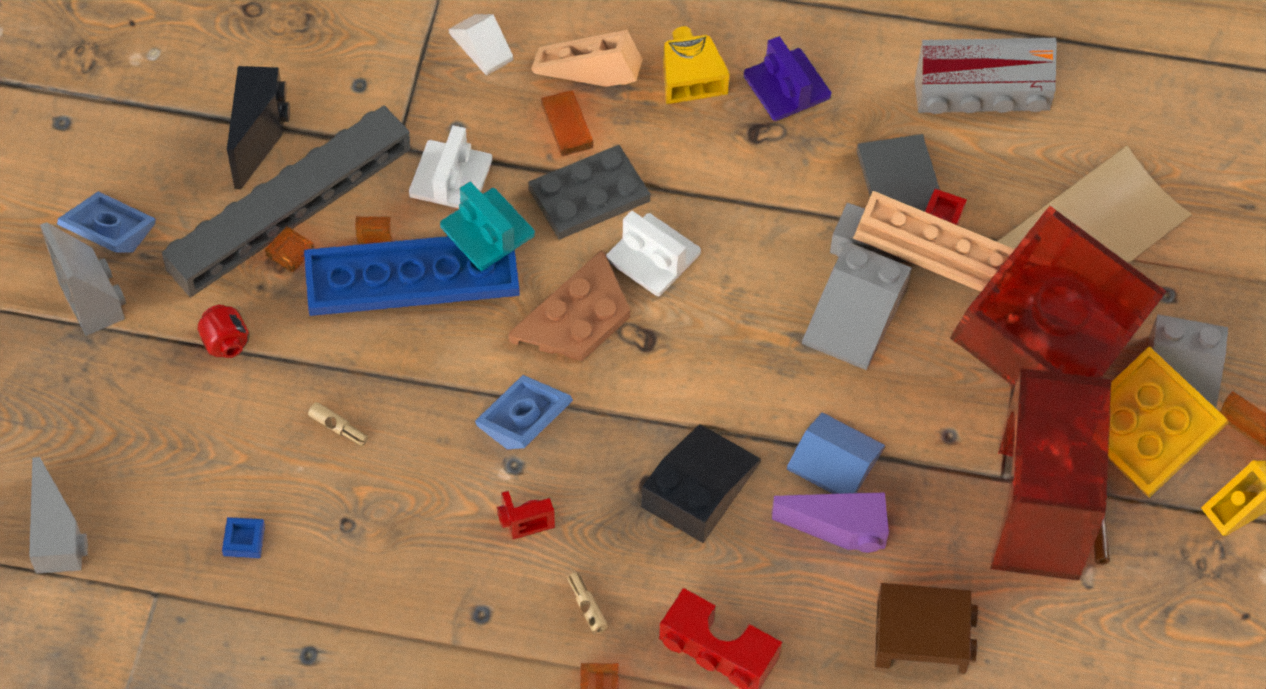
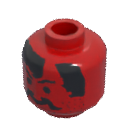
[197,304,250,358]

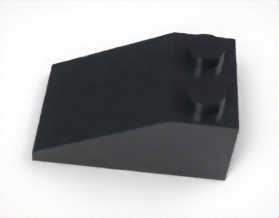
[227,66,290,189]
[641,424,761,543]

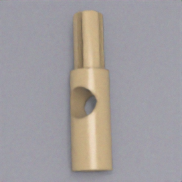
[308,402,368,446]
[568,572,609,635]

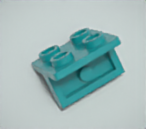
[440,181,535,271]

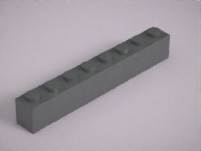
[162,105,411,298]

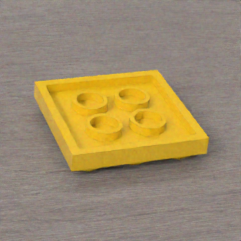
[1071,346,1228,498]

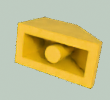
[1201,460,1266,536]

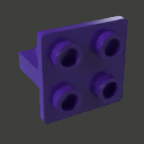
[743,36,832,121]

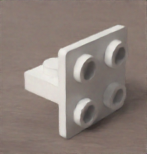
[409,125,492,209]
[606,211,701,296]

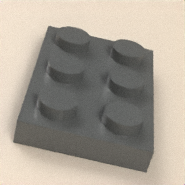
[528,144,651,240]

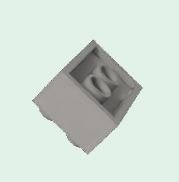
[40,222,126,336]
[802,242,912,371]
[1148,314,1228,408]

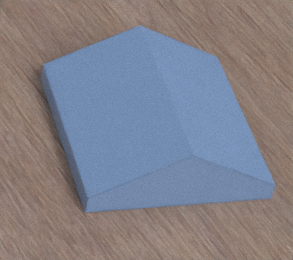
[57,191,156,253]
[475,375,573,450]
[787,412,885,494]

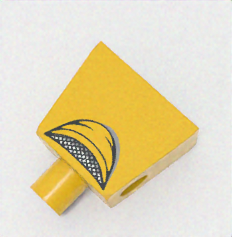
[663,26,729,104]

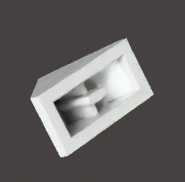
[449,14,513,76]

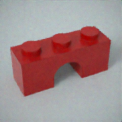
[659,588,782,689]

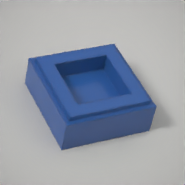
[222,517,265,558]

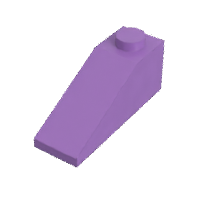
[772,492,889,553]

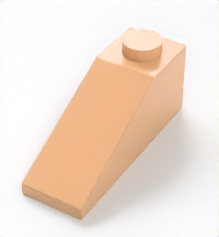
[531,30,643,87]

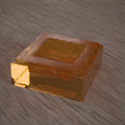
[355,216,393,245]
[265,226,315,273]

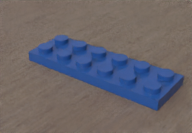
[304,236,520,316]

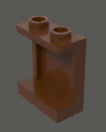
[875,583,978,674]

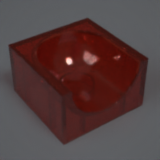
[950,206,1167,424]
[990,368,1111,581]

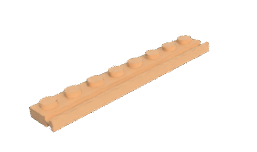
[853,191,1132,346]

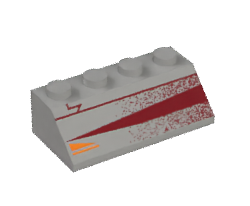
[915,38,1057,114]

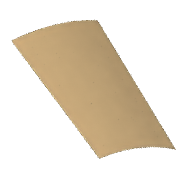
[997,145,1192,323]

